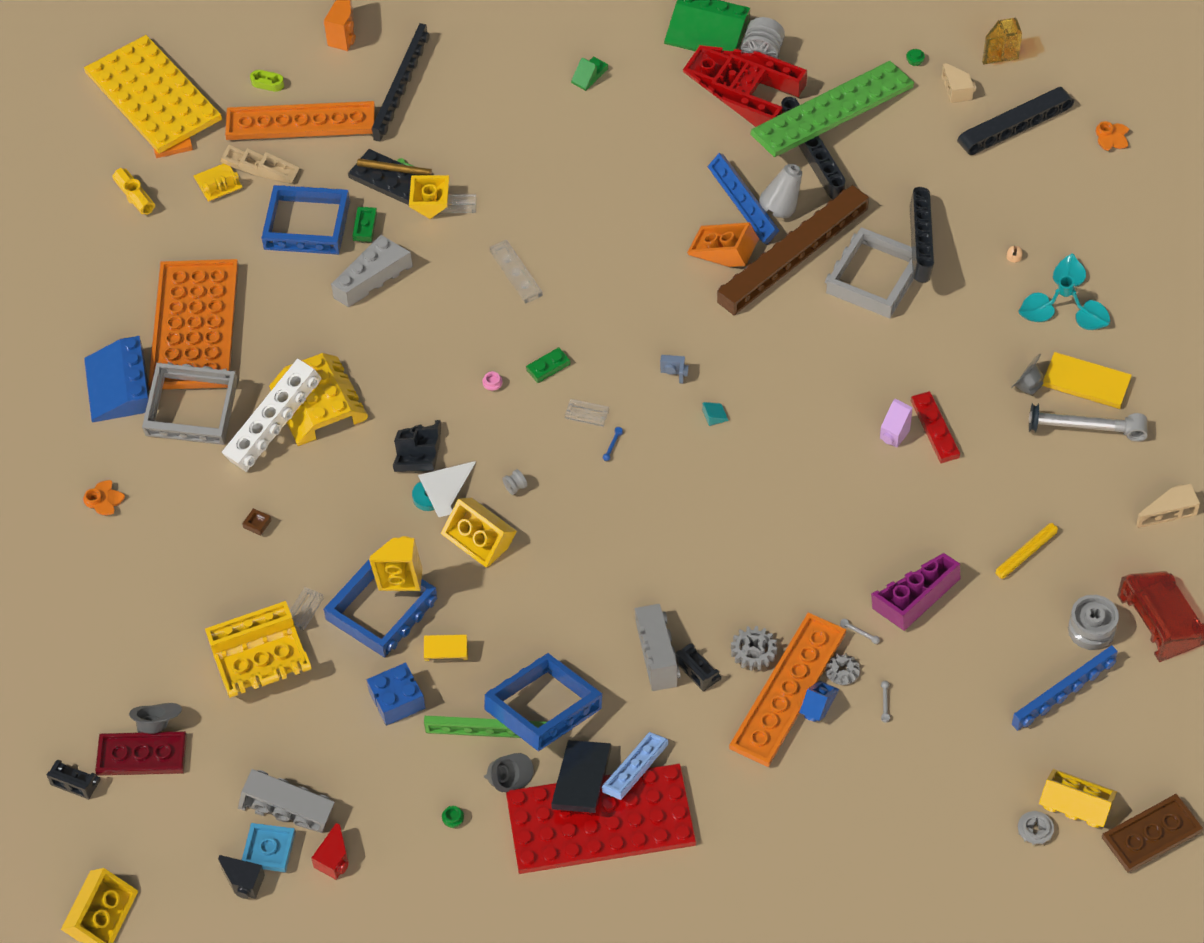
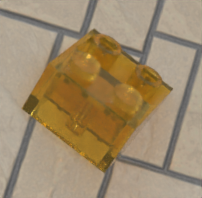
[982,18,1022,65]

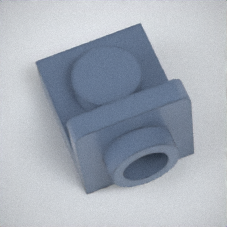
[660,355,689,383]

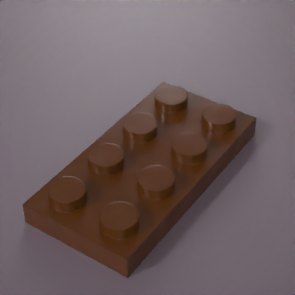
[1102,794,1203,873]

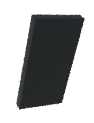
[551,740,611,813]

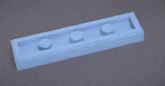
[602,732,668,800]

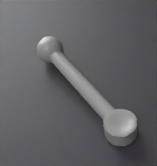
[840,619,880,644]
[881,681,890,723]

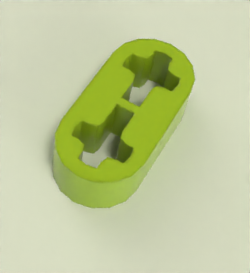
[250,70,284,92]

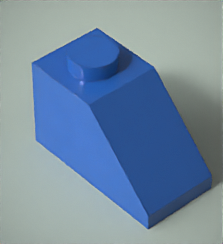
[799,681,839,722]

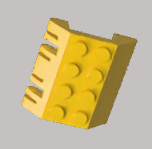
[269,353,368,446]
[205,601,312,698]

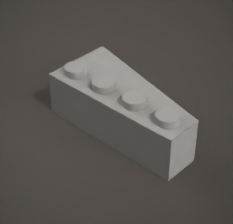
[331,235,413,307]
[635,604,680,691]
[238,769,334,833]

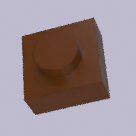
[242,508,272,536]

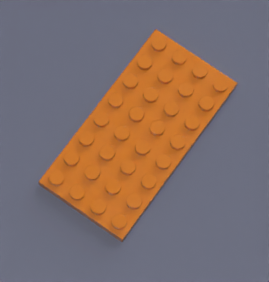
[148,259,238,390]

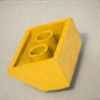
[441,497,517,567]
[369,536,423,591]
[1039,769,1117,828]
[61,868,138,943]

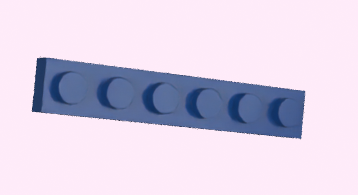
[707,153,780,245]
[1012,645,1118,731]

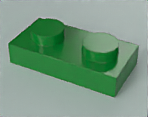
[352,207,377,242]
[526,347,570,383]

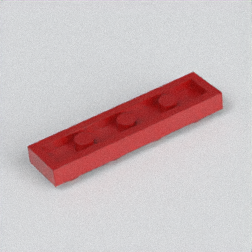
[911,391,960,463]

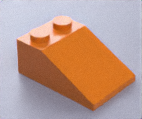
[324,0,356,51]
[687,222,759,267]

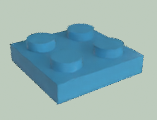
[242,823,296,872]

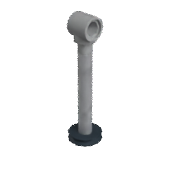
[1029,402,1147,442]

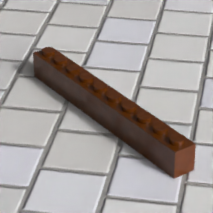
[717,185,869,316]

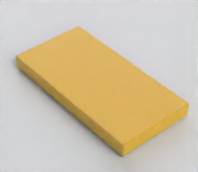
[1042,352,1132,409]

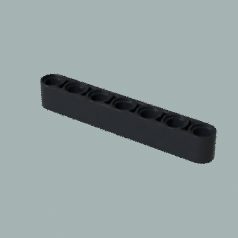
[957,87,1074,155]
[781,96,846,199]
[909,187,934,283]

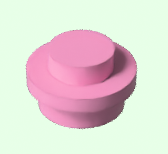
[482,371,502,391]

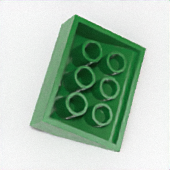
[664,0,750,51]

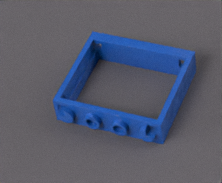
[261,185,350,255]
[323,560,438,658]
[484,653,602,752]

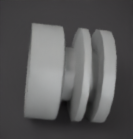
[741,17,785,59]

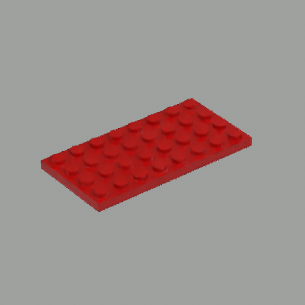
[506,763,696,874]

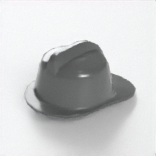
[1011,354,1043,395]
[129,703,182,734]
[484,753,533,792]

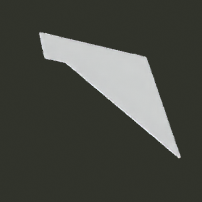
[418,461,476,517]

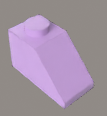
[880,399,913,447]

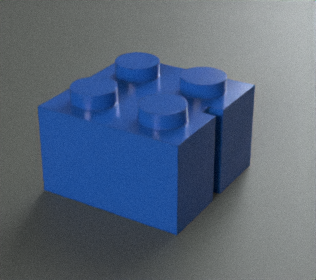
[366,662,426,726]

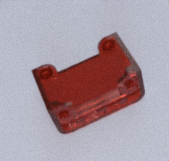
[1117,571,1204,662]

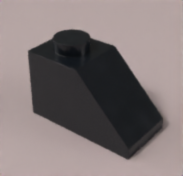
[218,855,265,899]

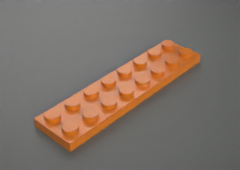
[225,101,375,140]
[729,612,846,767]

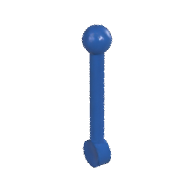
[603,427,623,461]

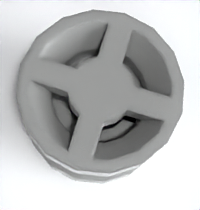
[502,469,527,495]

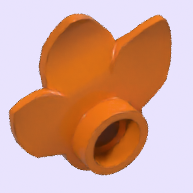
[1095,121,1129,151]
[83,480,125,515]

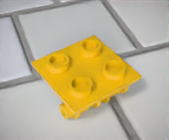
[193,163,243,202]

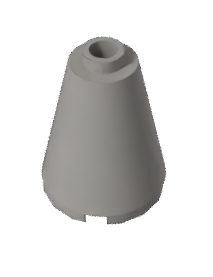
[759,164,802,218]

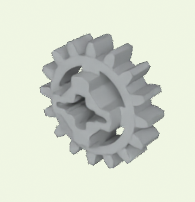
[731,626,777,671]

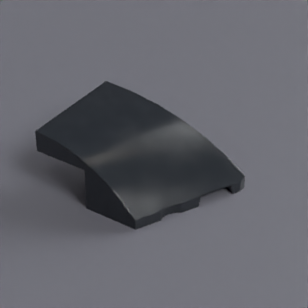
[393,420,441,472]

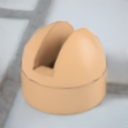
[1007,245,1023,263]

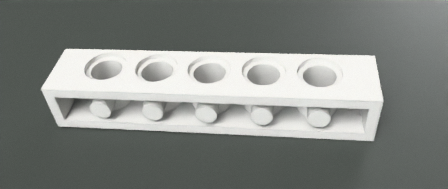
[222,358,322,472]

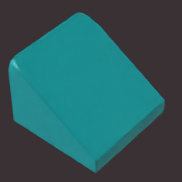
[702,402,728,426]

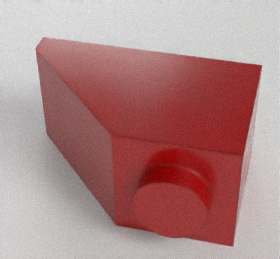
[311,823,349,880]

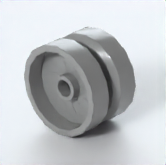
[1068,595,1119,650]

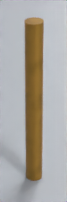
[357,158,432,175]

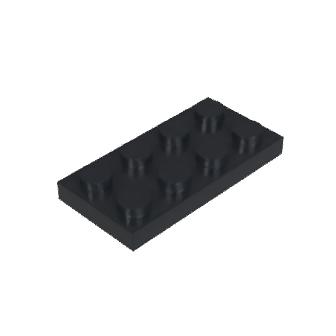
[348,149,416,205]

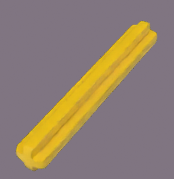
[995,523,1058,579]

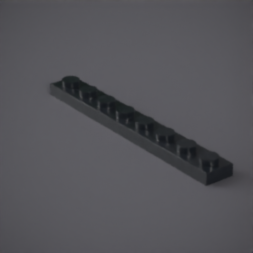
[372,23,430,142]

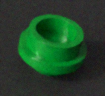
[906,49,925,66]
[442,806,464,828]

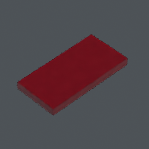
[95,731,187,776]

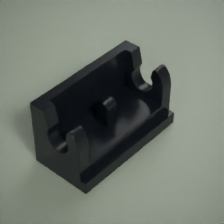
[676,643,721,692]
[46,760,101,800]

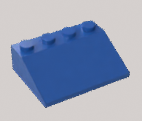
[84,336,149,423]

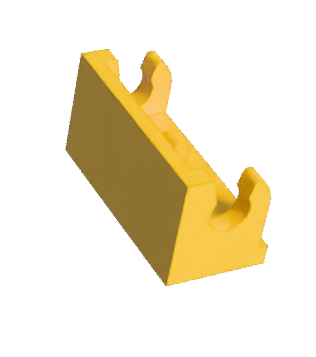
[424,635,468,661]

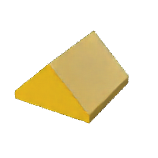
[409,175,450,219]

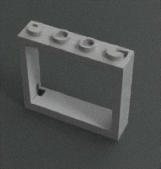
[825,227,914,318]
[142,362,238,445]

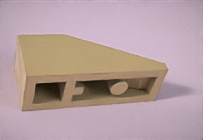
[1136,484,1200,528]

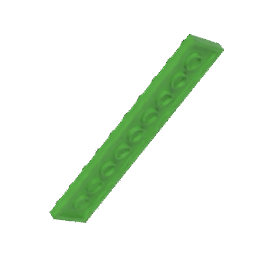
[750,61,914,158]

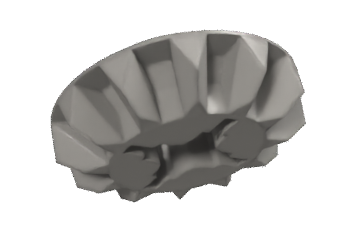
[825,653,860,685]
[1017,811,1054,845]

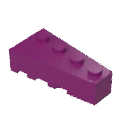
[871,553,961,631]

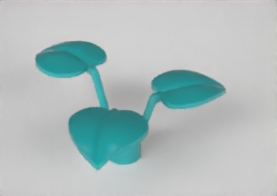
[1018,253,1110,330]

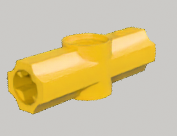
[112,168,155,215]

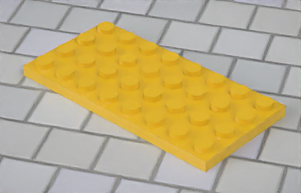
[84,35,222,154]

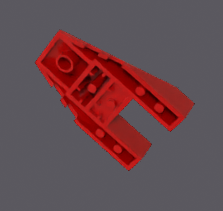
[683,45,807,127]

